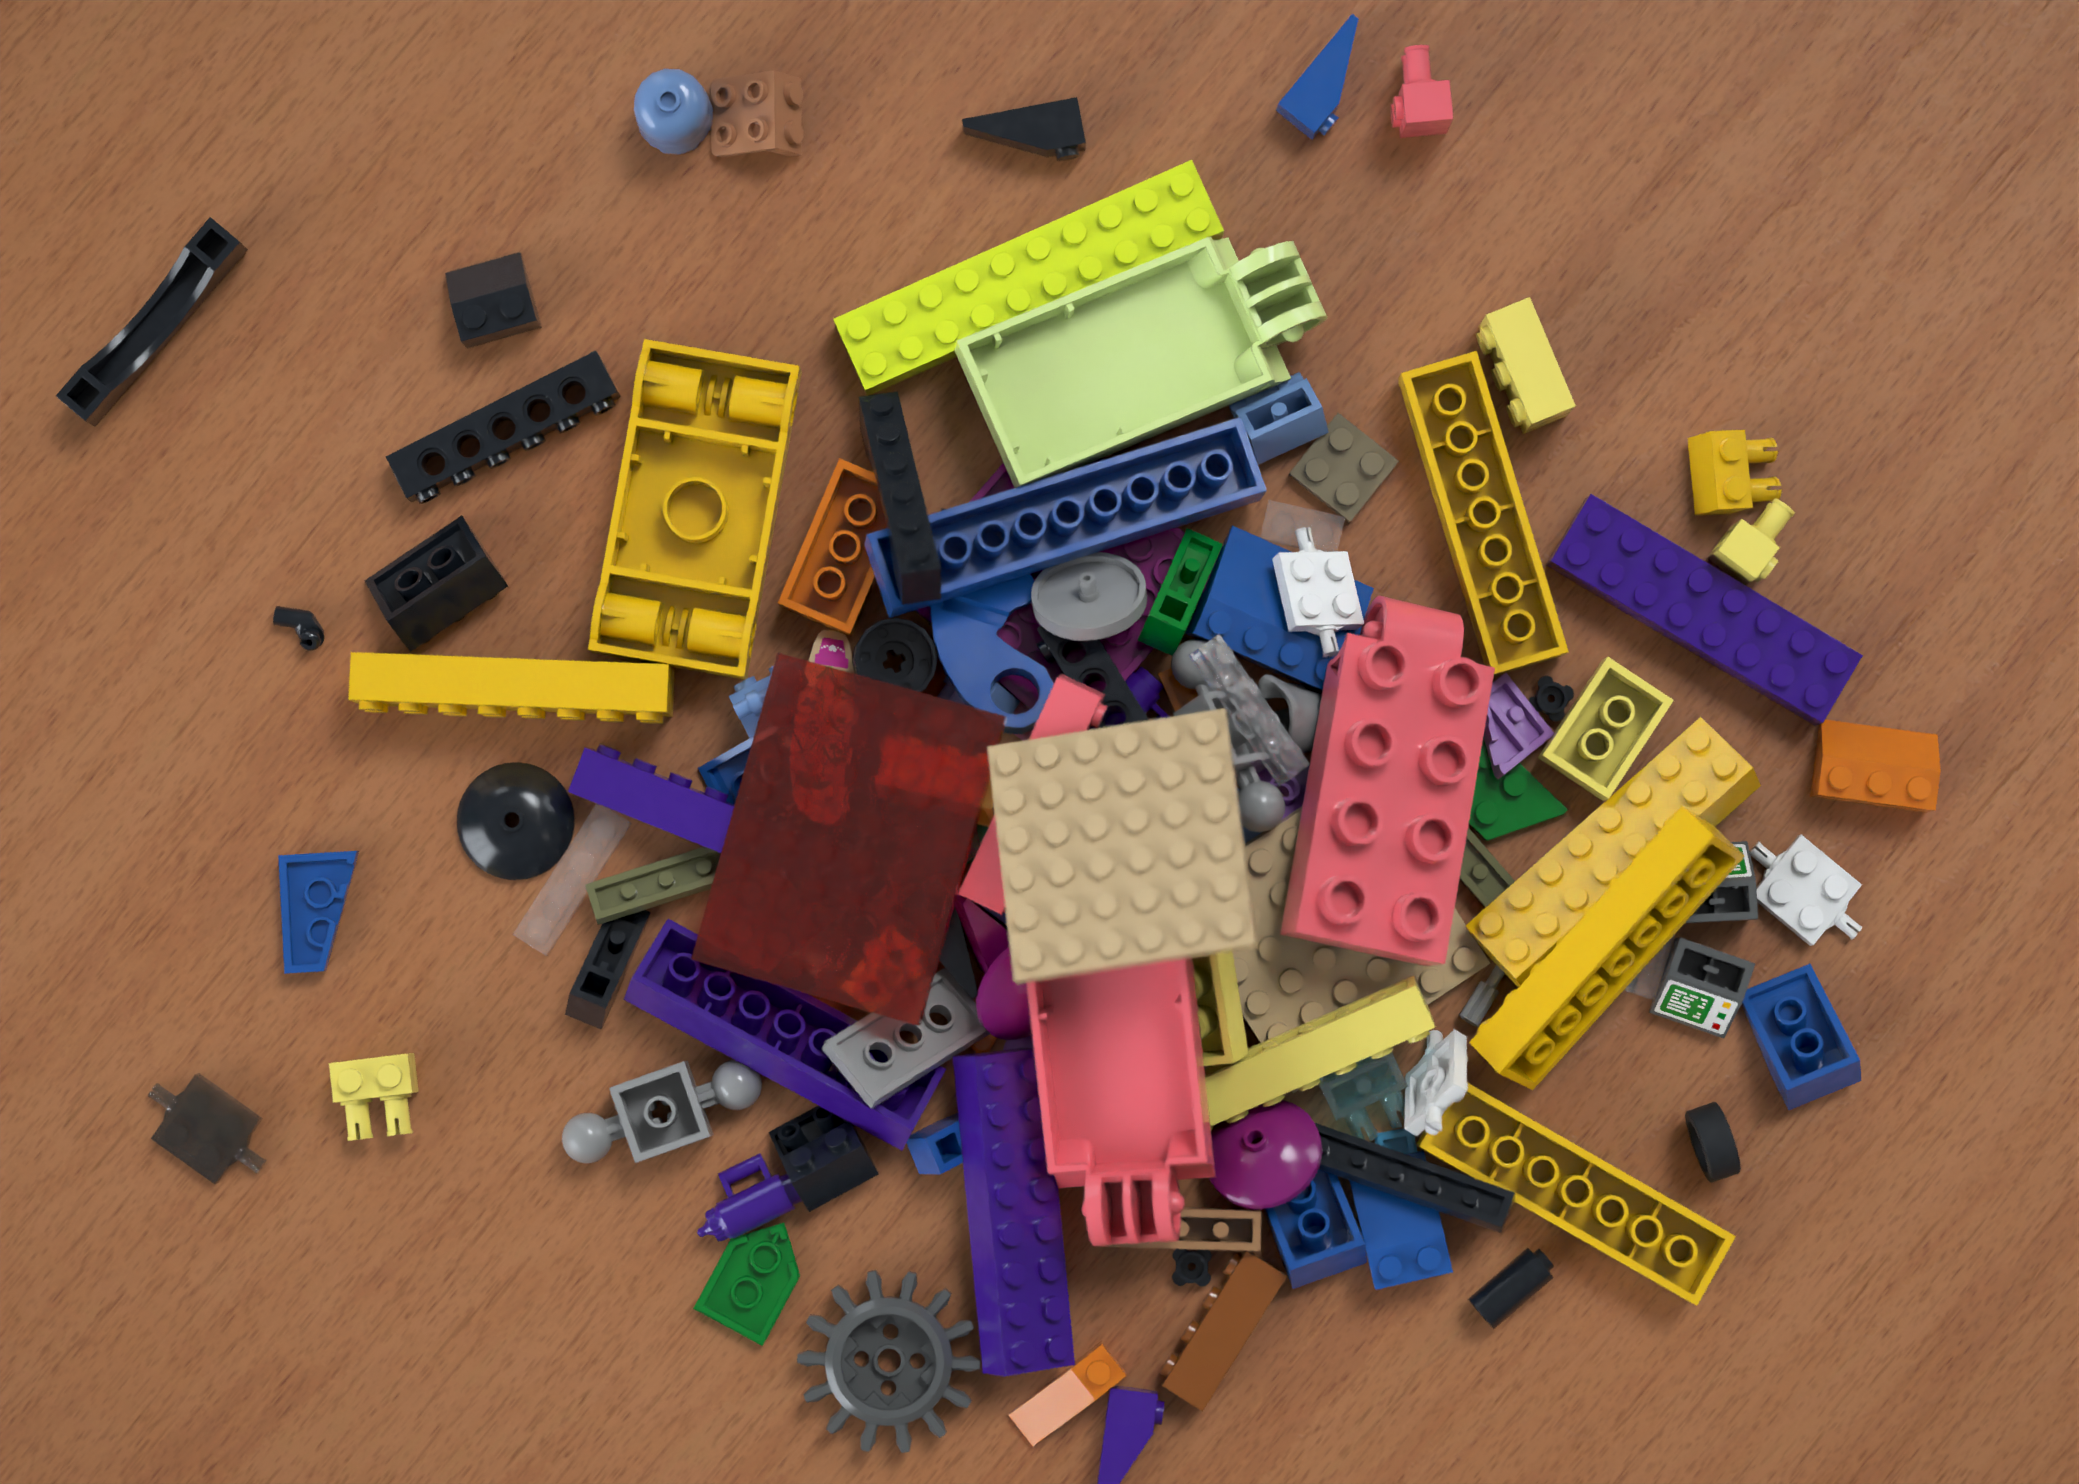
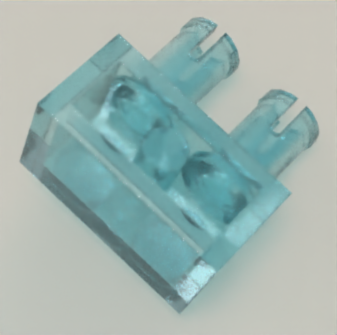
[1319,1052,1408,1141]

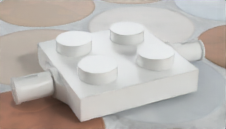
[1272,527,1364,657]
[1750,835,1862,946]
[1404,1029,1468,1136]

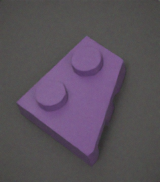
[1483,673,1554,779]

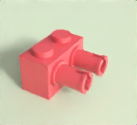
[1390,45,1453,138]

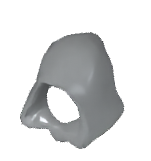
[1258,675,1322,766]

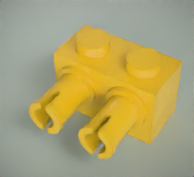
[1687,430,1782,516]

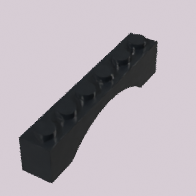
[56,217,248,427]
[859,391,941,605]

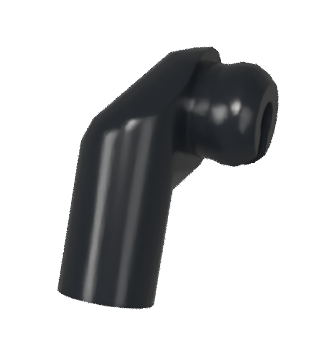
[273,606,325,651]

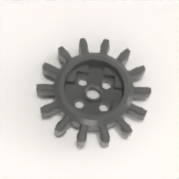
[797,1270,980,1453]

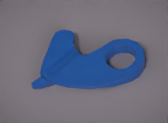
[929,574,1054,735]

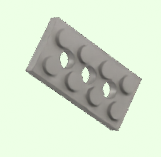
[822,968,990,1109]

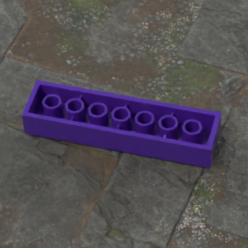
[1546,494,1863,726]
[624,919,946,1151]
[953,1048,1075,1376]

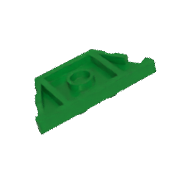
[1469,737,1568,841]

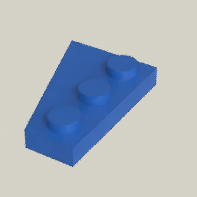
[278,851,359,974]

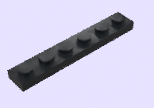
[1314,1122,1515,1233]

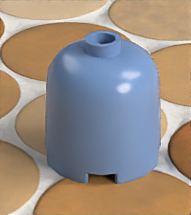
[634,69,713,154]

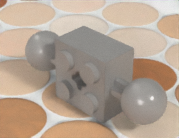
[1171,639,1288,832]
[562,1060,762,1163]

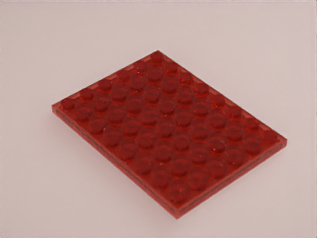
[691,653,1007,1026]

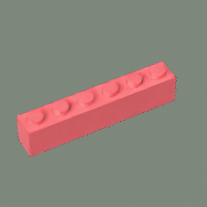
[958,674,1108,914]

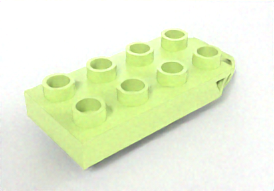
[955,237,1327,488]

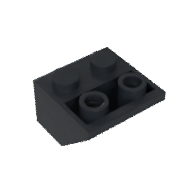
[768,1105,879,1212]

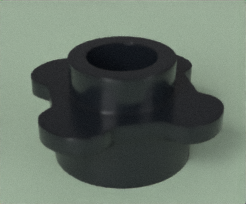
[1529,676,1574,722]
[1172,1249,1212,1287]

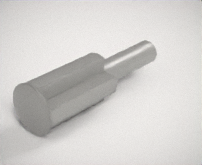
[1459,965,1505,1027]

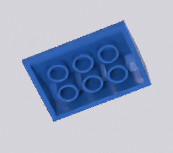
[1185,525,1374,694]

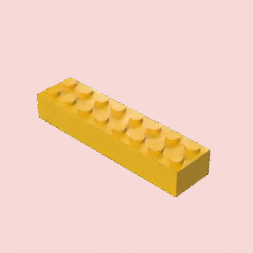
[1398,351,1569,676]
[348,652,675,724]
[1465,717,1761,988]
[1469,806,1745,1090]
[1416,1082,1736,1306]

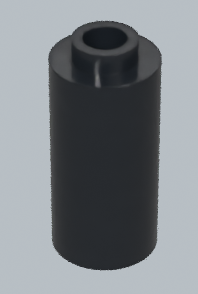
[1468,1248,1555,1329]

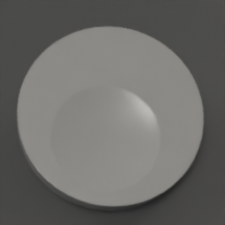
[1031,552,1147,641]

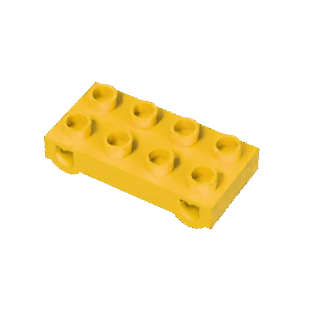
[588,339,802,680]

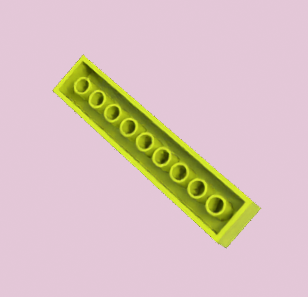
[833,160,1224,396]

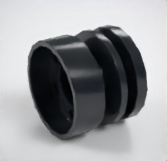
[852,618,937,703]

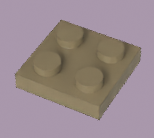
[1289,413,1399,523]

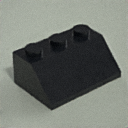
[365,515,508,652]

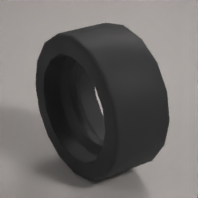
[1685,1102,1741,1183]

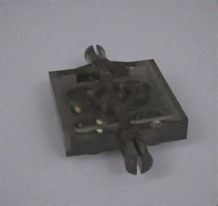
[148,1073,267,1184]

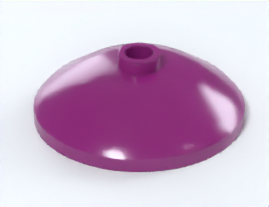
[976,946,1032,1040]
[1210,1100,1322,1209]

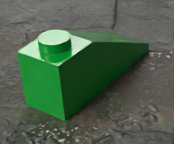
[1137,528,1223,656]

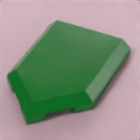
[693,1222,800,1346]

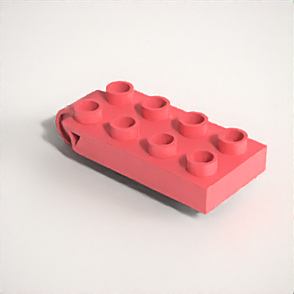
[1280,596,1495,967]
[1027,957,1216,1247]

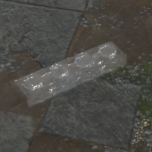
[1188,634,1310,786]
[513,803,632,956]

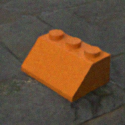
[1810,719,1941,813]

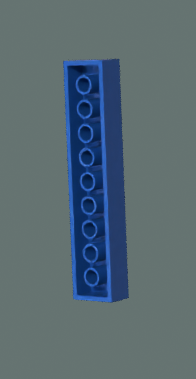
[864,417,1267,618]

